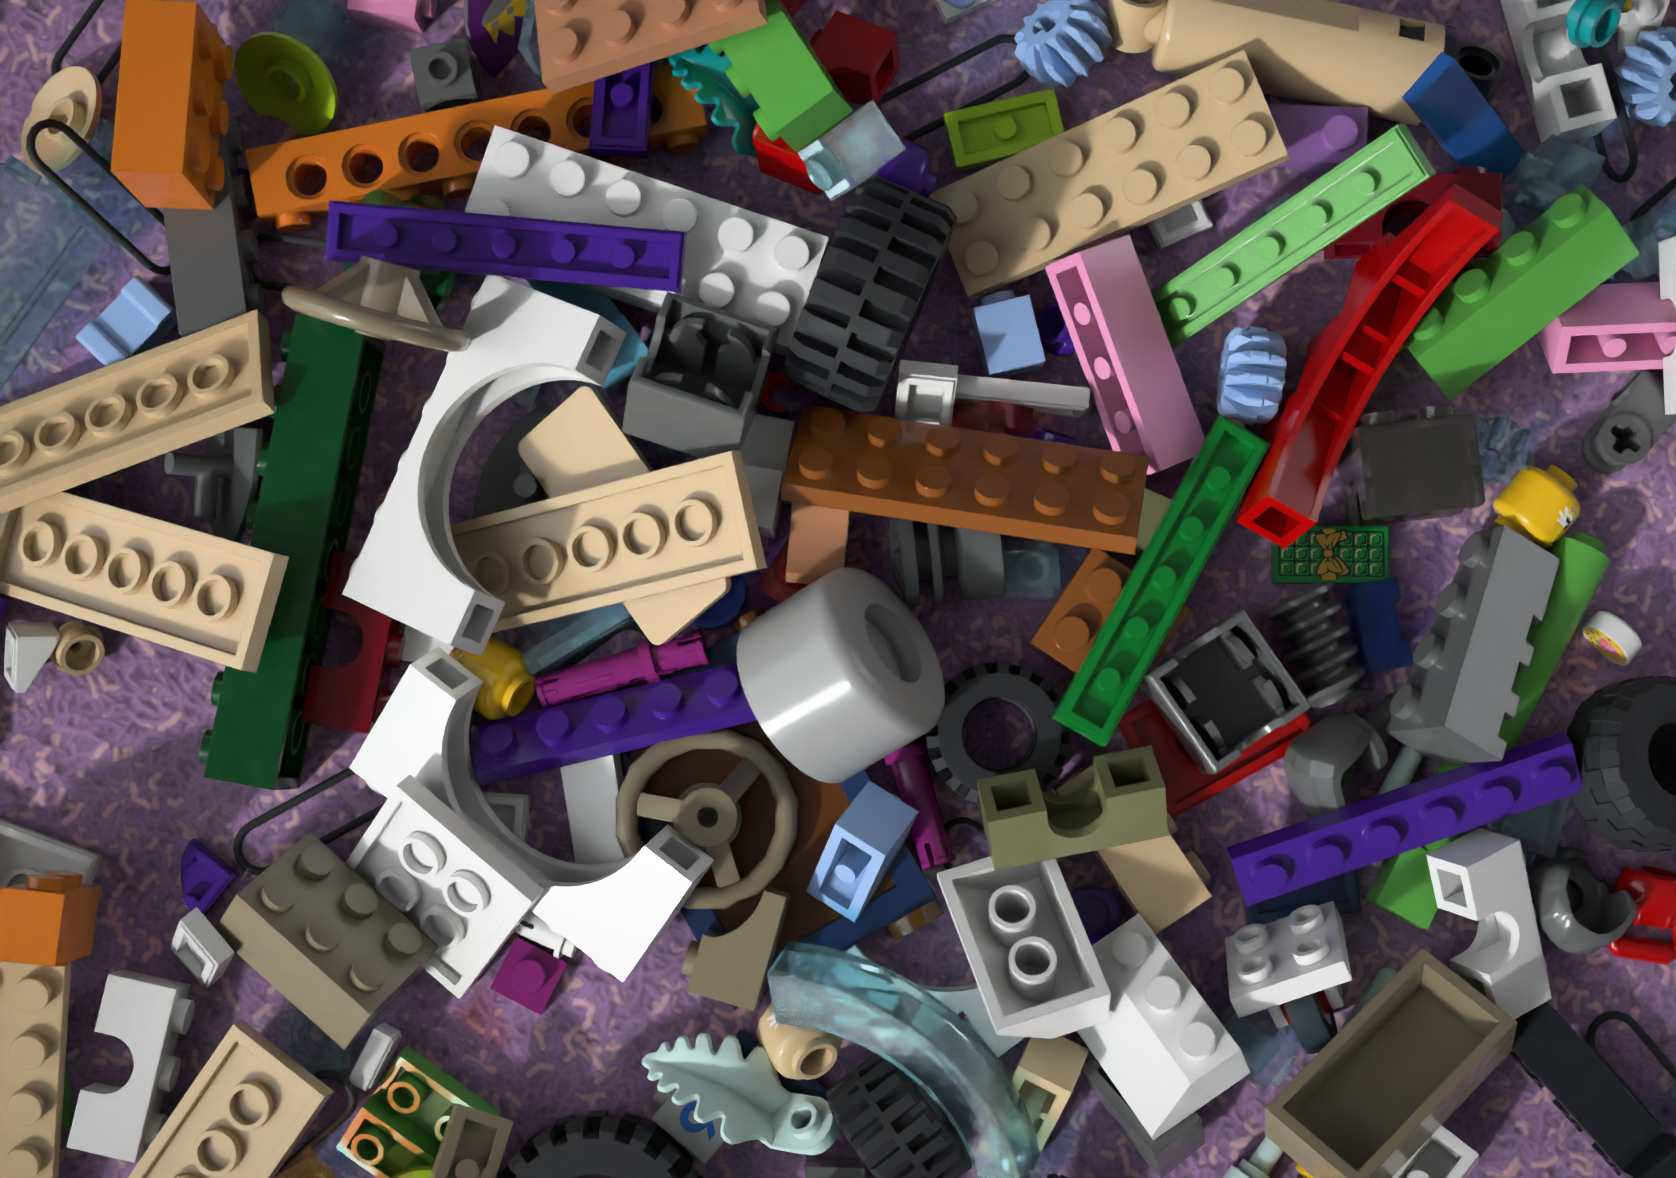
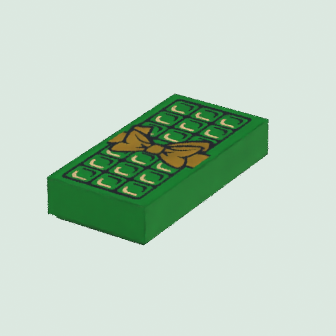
[1271,526,1389,585]

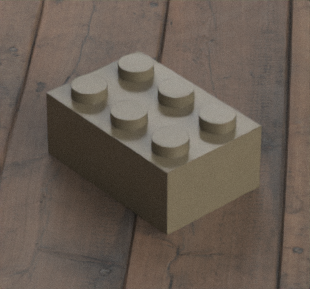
[215,832,439,1050]

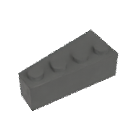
[1384,525,1560,765]

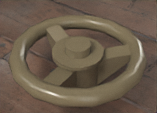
[281,255,471,352]
[616,727,798,909]

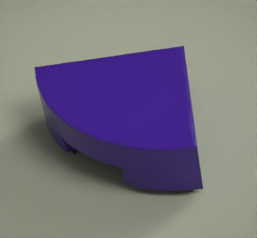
[180,838,240,916]

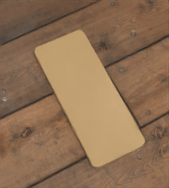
[518,386,731,645]

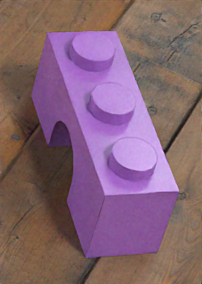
[1267,104,1368,178]

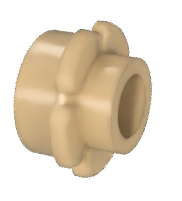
[49,621,105,676]

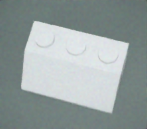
[937,856,1111,1039]
[1077,914,1251,1140]

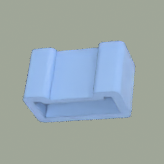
[76,275,178,367]

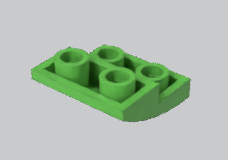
[336,1045,501,1178]

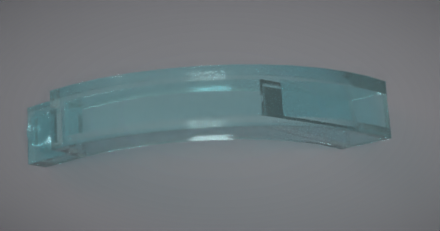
[767,941,1041,1178]

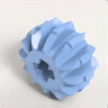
[1014,0,1113,89]
[1614,26,1676,127]
[1216,326,1287,425]

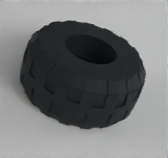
[1566,675,1676,852]

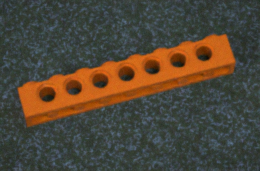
[245,63,710,232]

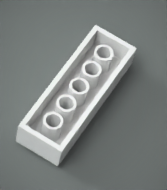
[465,125,829,356]

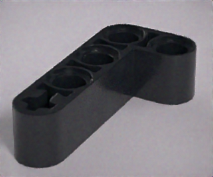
[1509,1002,1676,1178]

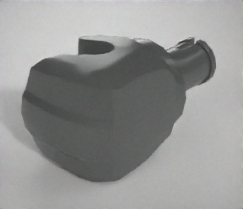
[1283,693,1396,817]

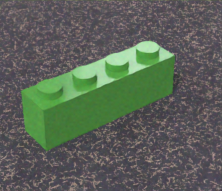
[708,0,853,153]
[1403,183,1640,401]

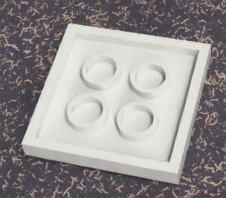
[346,774,544,999]

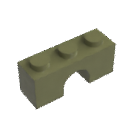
[977,745,1169,871]

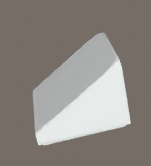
[4,622,61,693]

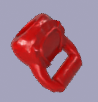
[1607,865,1676,965]

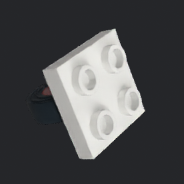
[1225,901,1352,1054]

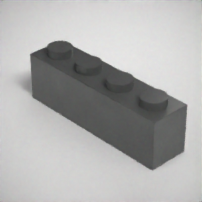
[163,117,267,337]

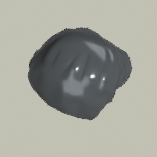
[1528,847,1638,954]

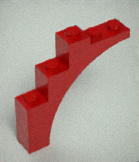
[1236,183,1504,549]

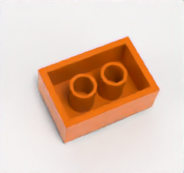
[111,0,234,210]

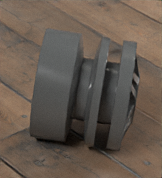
[887,517,1004,607]

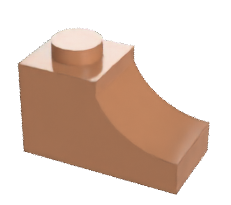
[786,502,850,584]

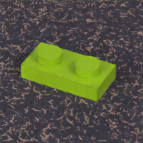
[943,88,1065,173]

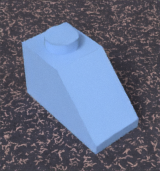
[806,781,919,923]

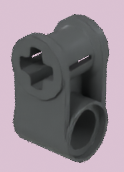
[1581,369,1676,474]

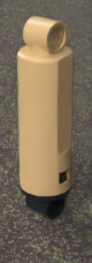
[1105,0,1506,128]

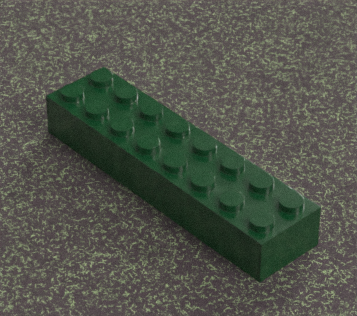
[199,313,386,790]

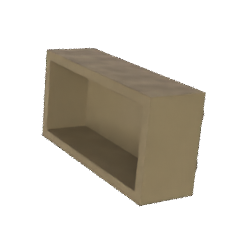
[1265,948,1517,1178]

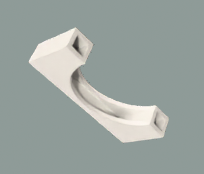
[342,276,627,656]
[349,647,714,982]

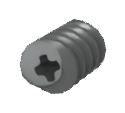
[1267,581,1373,708]

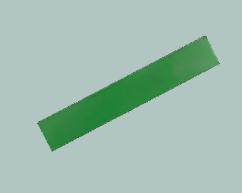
[1051,415,1270,747]

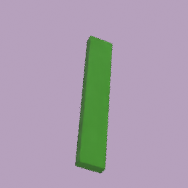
[1152,122,1436,350]

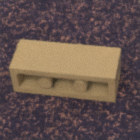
[1051,751,1212,935]

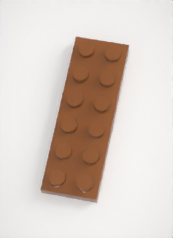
[781,405,1149,555]

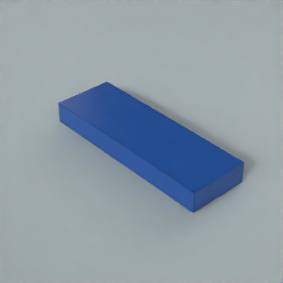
[1402,52,1527,181]

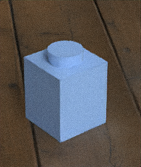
[971,290,1046,379]

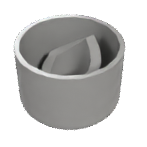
[737,567,945,784]

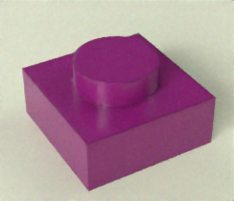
[490,936,569,1015]

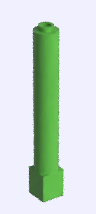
[1364,531,1611,930]

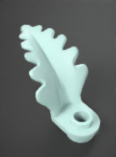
[642,1033,838,1155]

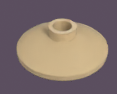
[21,66,102,173]

